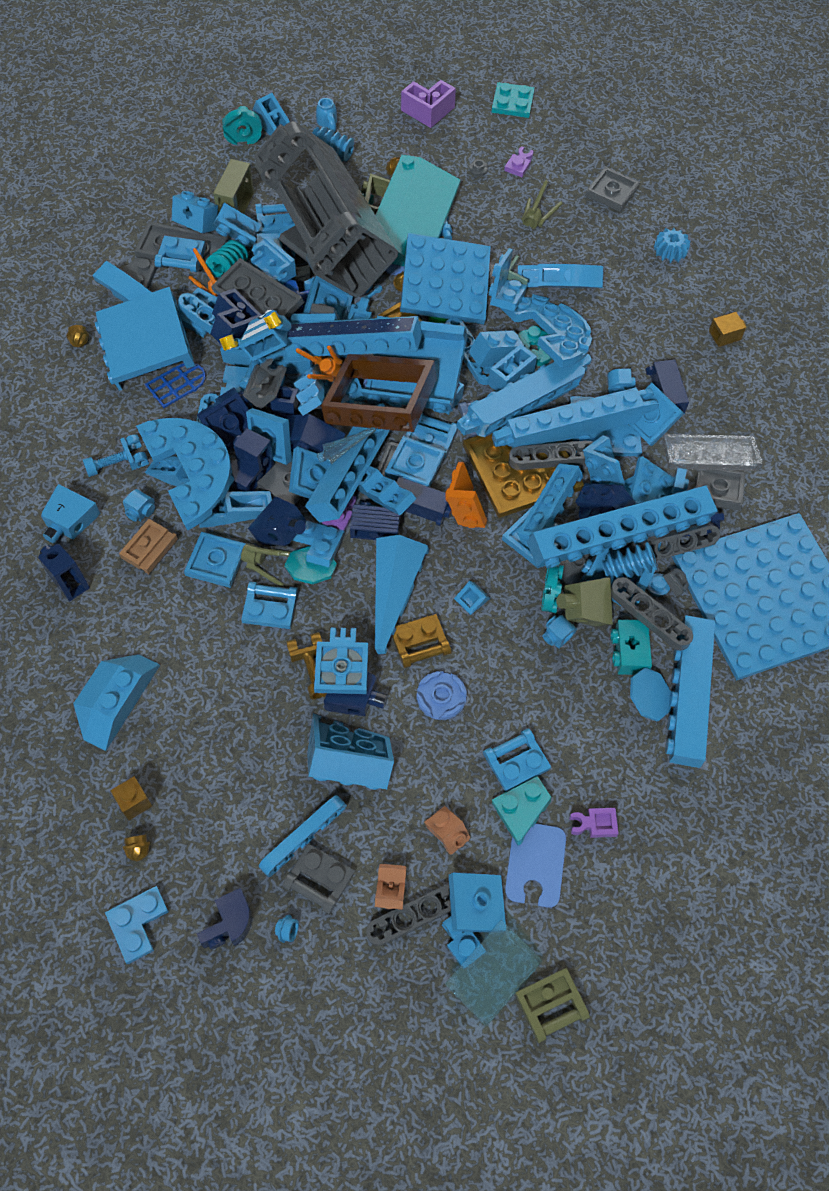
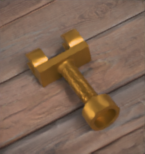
[286,632,327,700]

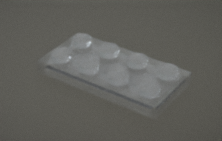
[662,434,763,472]

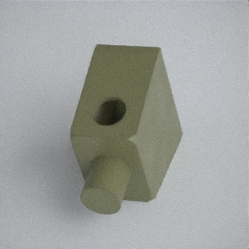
[556,578,613,626]

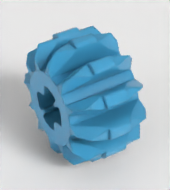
[654,228,690,263]

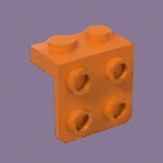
[445,462,487,528]

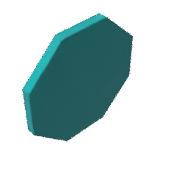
[285,546,337,584]

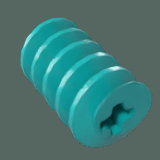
[206,240,248,277]

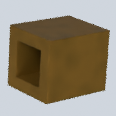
[709,312,746,347]
[110,776,152,820]

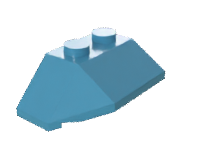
[73,655,160,751]

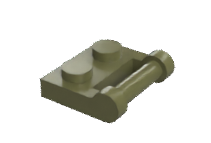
[515,968,590,1043]

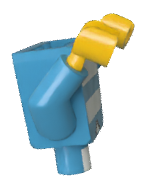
[219,310,292,362]

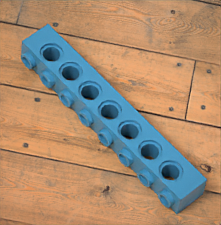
[526,485,718,569]

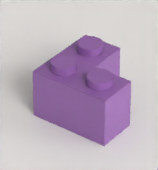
[401,80,456,128]

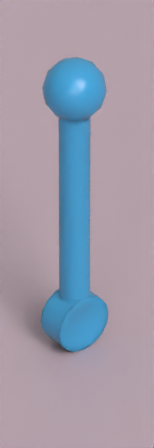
[350,285,382,309]

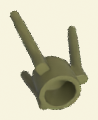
[521,180,563,229]
[241,543,290,587]

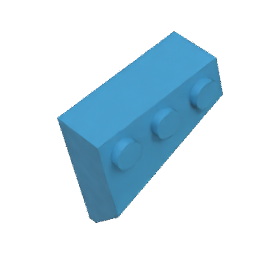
[307,713,394,790]

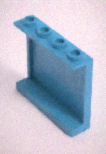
[95,287,195,390]
[361,316,468,413]

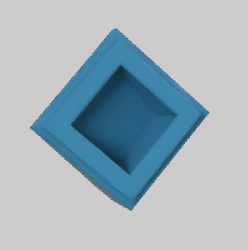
[454,581,491,615]

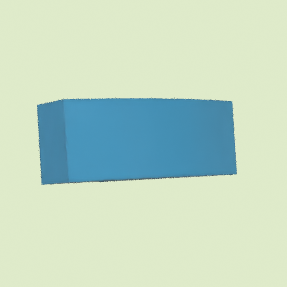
[199,491,272,528]

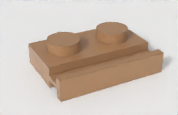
[119,519,178,575]

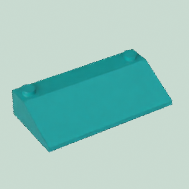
[376,155,461,266]

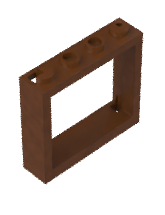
[321,354,437,432]

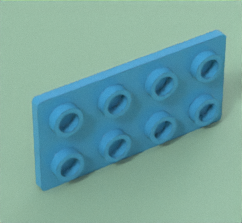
[622,456,674,551]

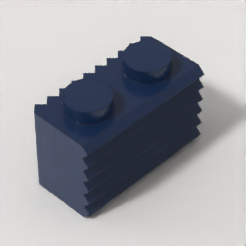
[350,502,400,540]

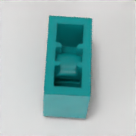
[611,620,652,675]

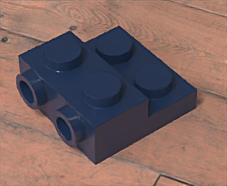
[197,387,249,451]

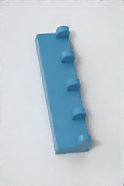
[517,463,583,541]

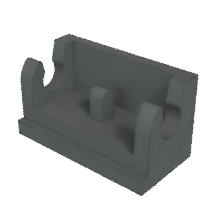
[243,358,287,409]

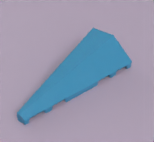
[375,535,429,654]

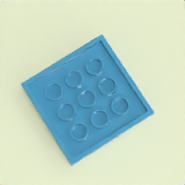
[400,233,491,325]

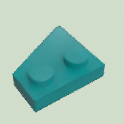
[492,776,551,845]

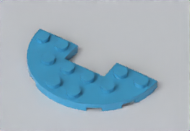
[499,294,592,368]
[136,418,232,531]

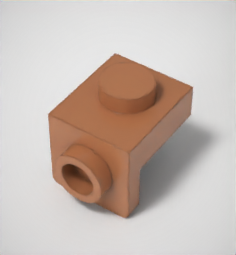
[424,806,470,855]
[375,864,406,910]

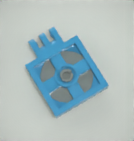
[314,627,368,694]

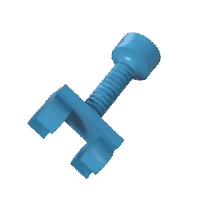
[83,435,149,477]

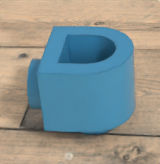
[607,369,636,394]
[123,489,155,522]
[542,615,577,649]

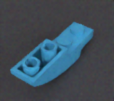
[518,264,603,288]

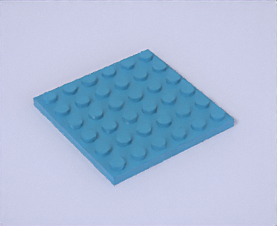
[672,513,829,681]

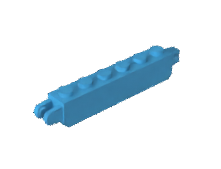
[456,354,592,437]
[492,388,659,449]

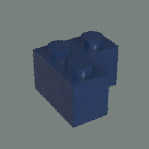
[210,288,261,344]
[284,414,345,459]
[229,428,274,492]

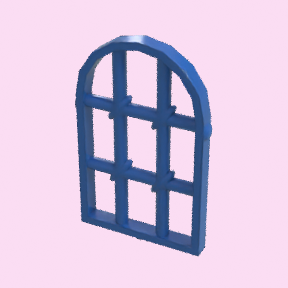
[145,363,206,408]

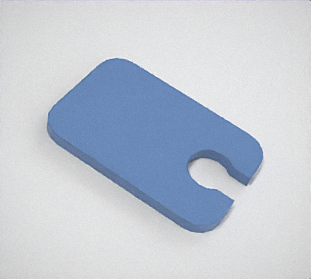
[505,824,566,908]

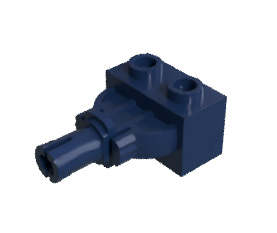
[575,483,636,544]

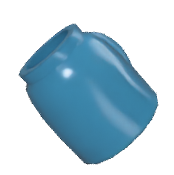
[316,98,337,132]

